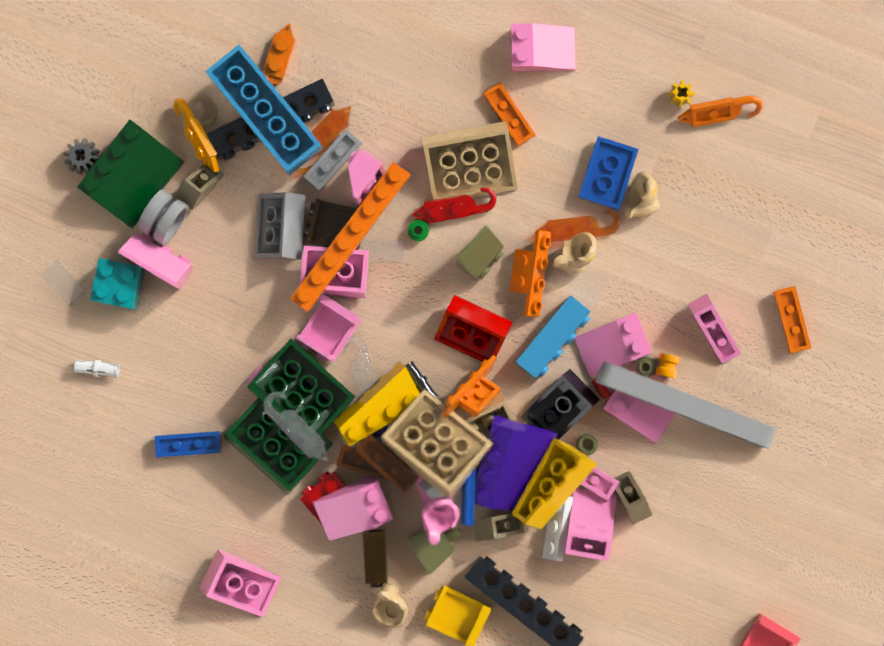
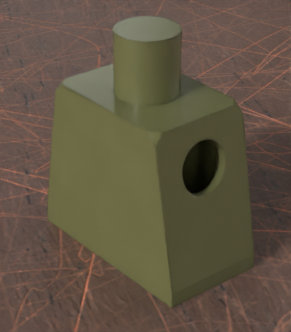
[407,526,461,575]

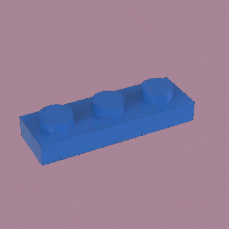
[155,431,222,457]

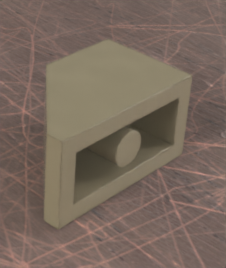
[176,165,224,210]
[615,471,652,525]
[474,512,524,541]

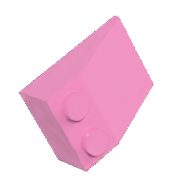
[510,23,575,72]
[574,313,652,377]
[601,390,675,444]
[313,475,393,541]
[200,549,281,617]

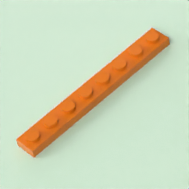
[290,162,411,312]

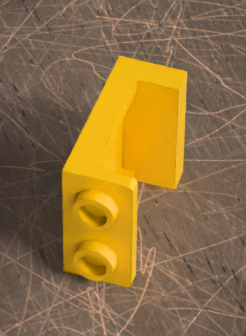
[424,585,491,646]

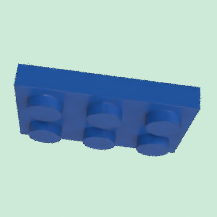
[578,136,639,211]

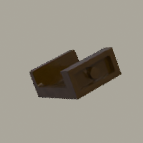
[304,198,361,250]

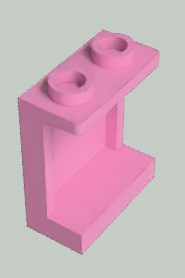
[295,294,362,363]

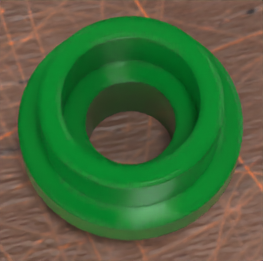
[408,220,429,242]

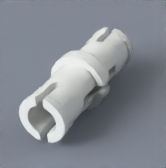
[74,359,120,378]

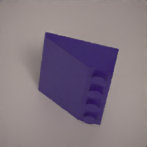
[475,415,557,511]

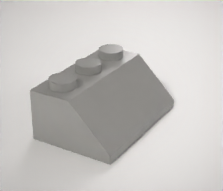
[254,192,305,260]

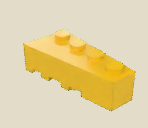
[334,361,420,446]
[512,438,597,529]

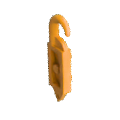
[173,98,219,173]

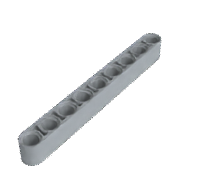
[595,361,776,449]

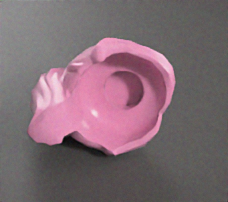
[422,497,459,545]

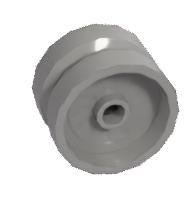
[137,189,189,245]

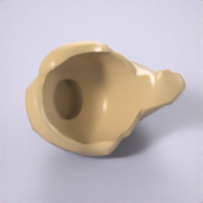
[625,172,660,219]
[553,232,596,274]
[372,583,408,628]

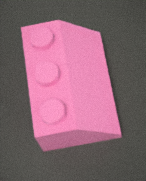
[348,148,385,206]
[118,233,194,290]
[300,246,369,299]

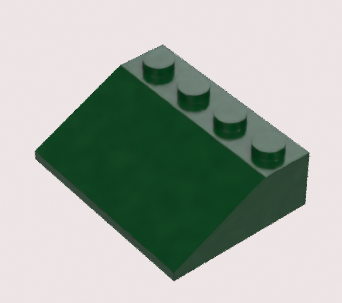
[77,119,184,229]
[247,338,356,445]
[224,397,333,495]

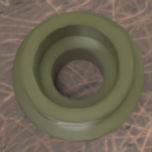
[634,357,656,378]
[576,434,598,456]

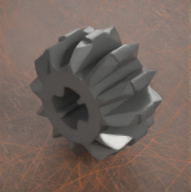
[64,138,100,175]

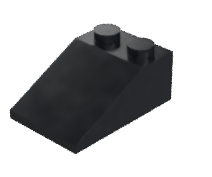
[521,369,600,440]

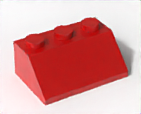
[434,295,513,362]

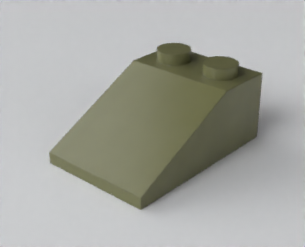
[456,225,504,281]

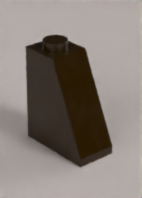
[363,529,388,588]

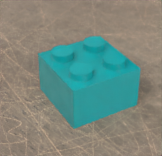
[90,258,146,310]

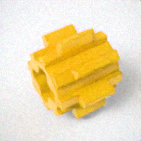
[667,80,695,108]

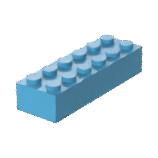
[205,44,323,176]

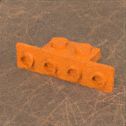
[509,230,551,317]
[443,355,501,418]

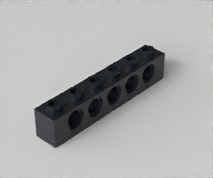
[207,78,335,160]
[464,556,584,646]

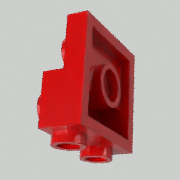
[300,471,346,525]

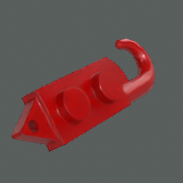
[412,187,497,224]

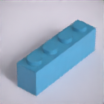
[515,295,591,379]

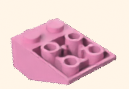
[564,488,617,561]

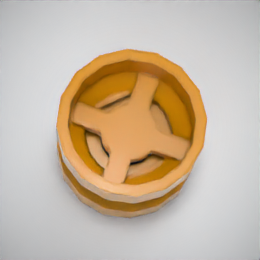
[655,353,680,379]

